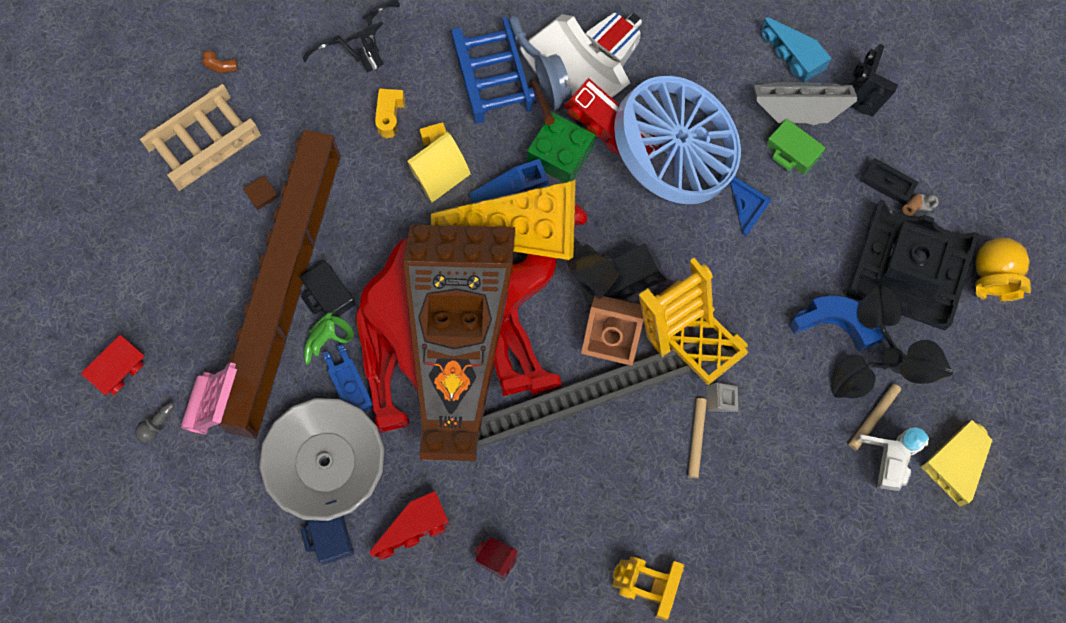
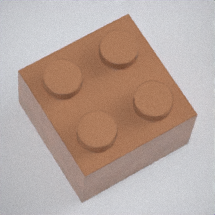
[581,296,644,366]

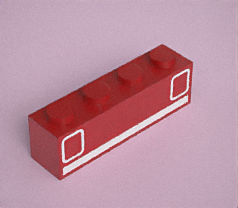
[564,78,662,161]

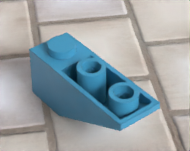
[761,17,832,82]

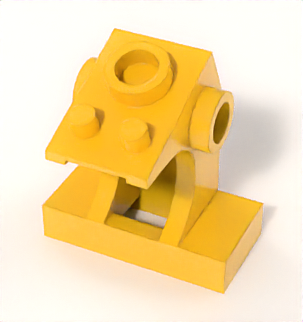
[612,556,684,621]

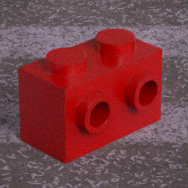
[81,335,145,397]

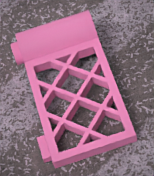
[181,363,237,435]

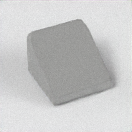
[706,382,738,412]

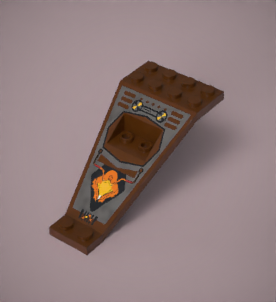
[403,225,516,461]

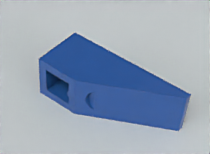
[469,159,548,203]

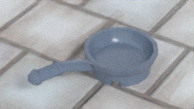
[509,16,572,111]

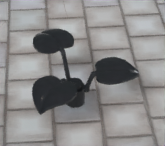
[303,0,400,73]
[831,286,953,399]

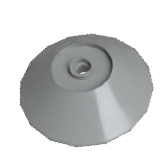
[259,398,385,521]

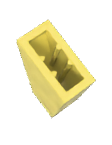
[921,420,992,507]

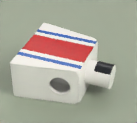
[586,13,642,67]

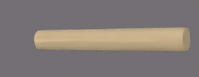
[848,383,901,451]
[688,398,707,478]

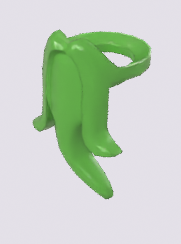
[304,313,354,364]

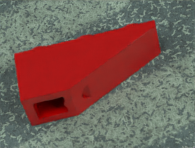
[369,491,450,560]

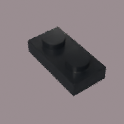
[861,158,919,205]

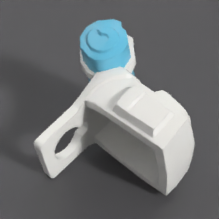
[857,427,929,491]

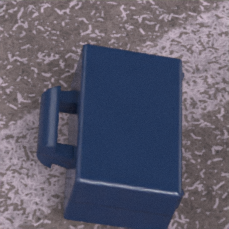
[301,500,354,565]

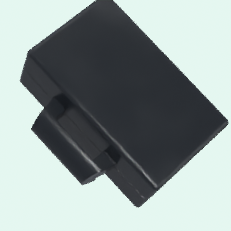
[300,261,356,317]

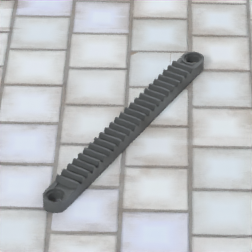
[477,330,740,450]

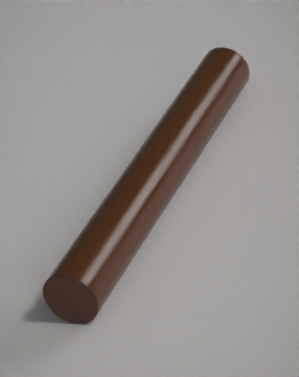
[529,79,555,125]

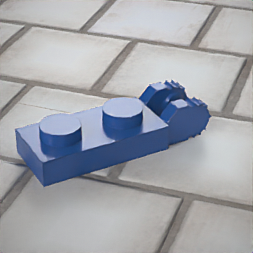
[322,344,373,412]

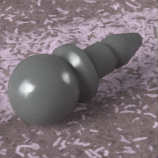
[135,403,174,443]

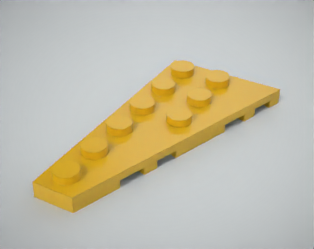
[431,180,576,260]

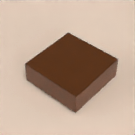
[243,176,278,210]

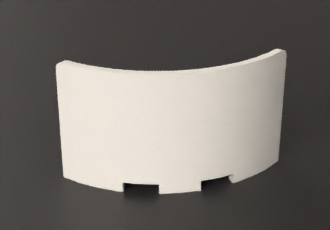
[520,14,630,104]

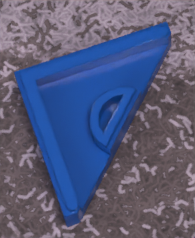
[730,176,772,237]

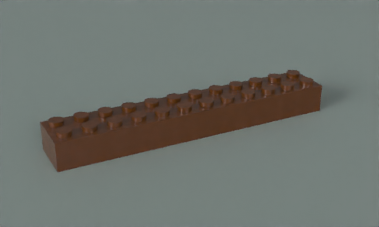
[217,130,341,440]

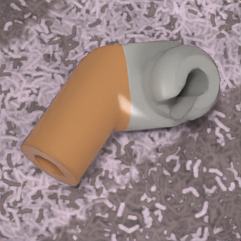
[902,194,939,216]

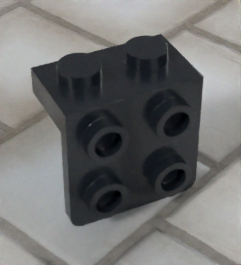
[850,44,898,117]

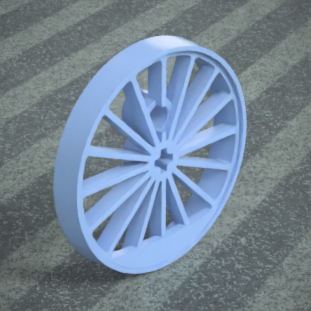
[614,76,741,204]

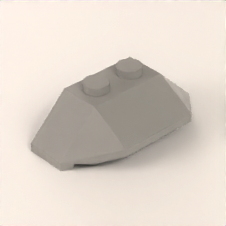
[753,82,857,125]

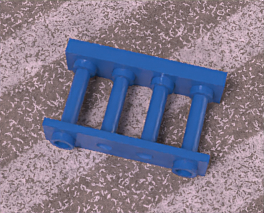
[451,17,535,124]

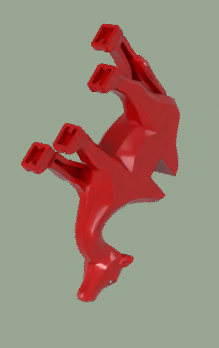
[355,204,588,433]

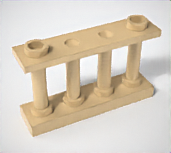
[140,84,261,191]

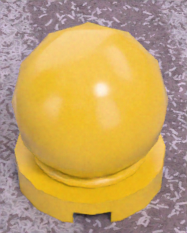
[975,237,1031,301]

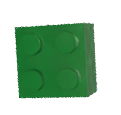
[527,112,595,182]

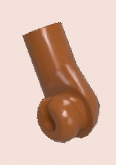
[202,51,238,73]

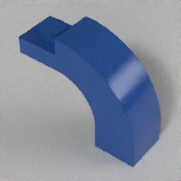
[789,296,885,352]

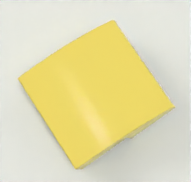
[407,132,471,203]

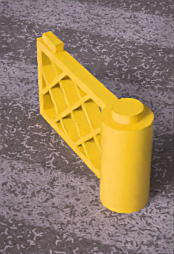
[643,280,748,385]

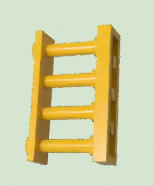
[639,258,715,357]

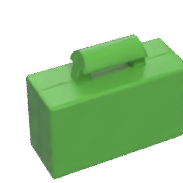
[766,119,825,175]

